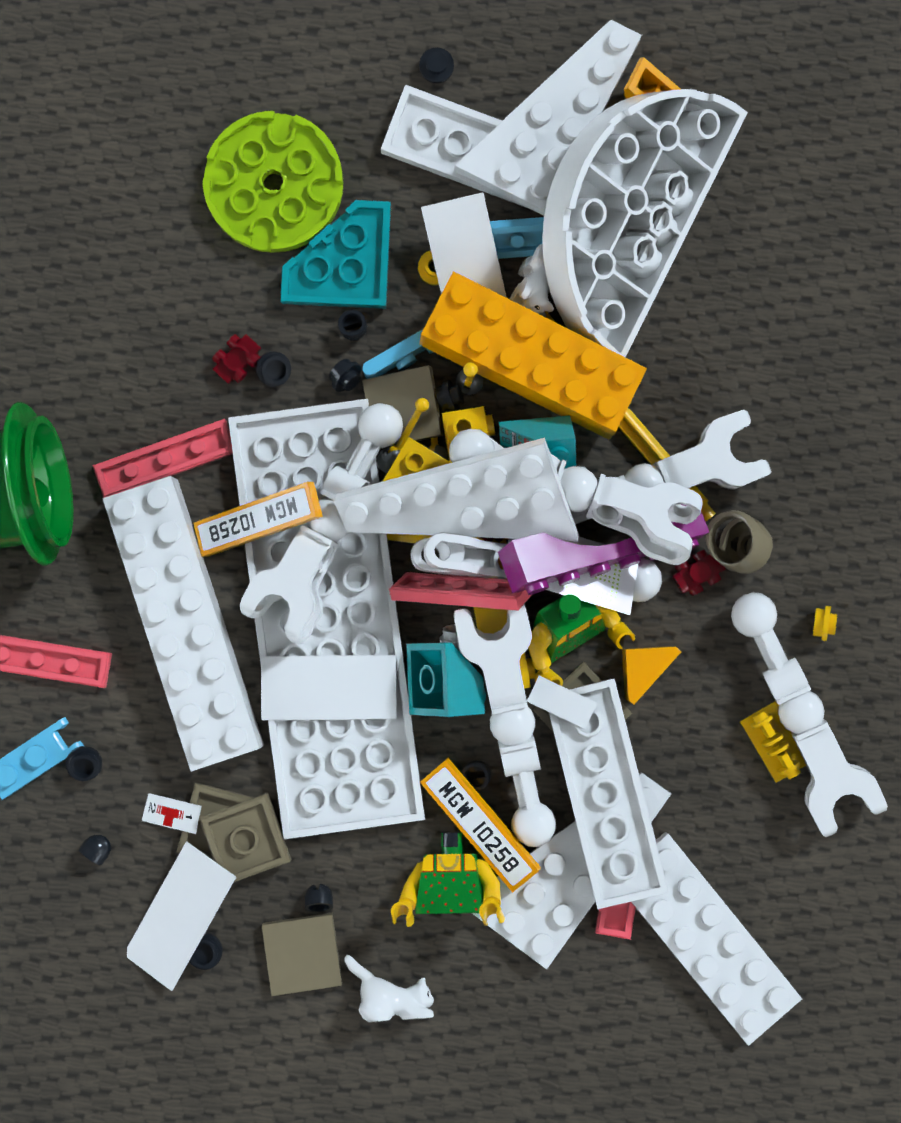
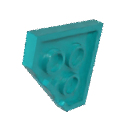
[281,200,391,309]

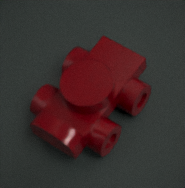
[212,334,262,384]
[672,549,725,596]

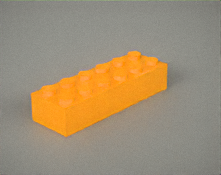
[419,271,647,440]

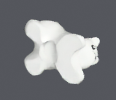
[510,244,554,317]
[344,955,434,1022]

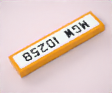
[193,482,323,557]
[420,758,541,893]

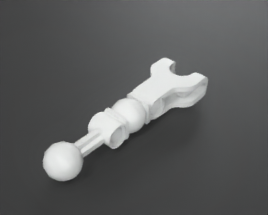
[240,403,403,644]
[571,410,772,525]
[449,429,703,565]
[411,533,662,602]
[731,592,888,837]
[454,604,556,847]

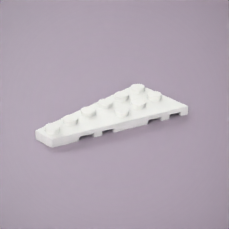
[454,20,642,215]
[334,438,579,541]
[472,772,671,969]

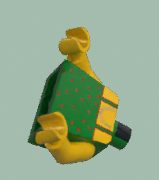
[528,594,635,686]
[391,833,505,927]

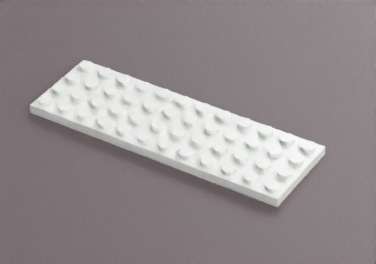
[228,399,425,839]

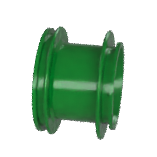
[0,402,74,566]

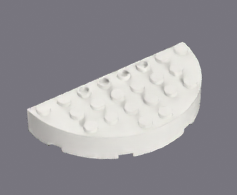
[542,89,748,357]

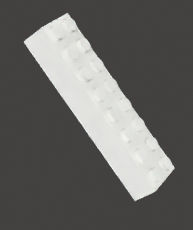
[102,476,264,771]

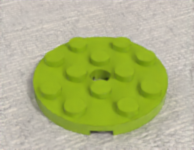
[203,111,343,253]

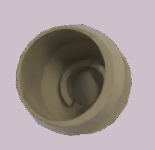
[705,510,773,574]

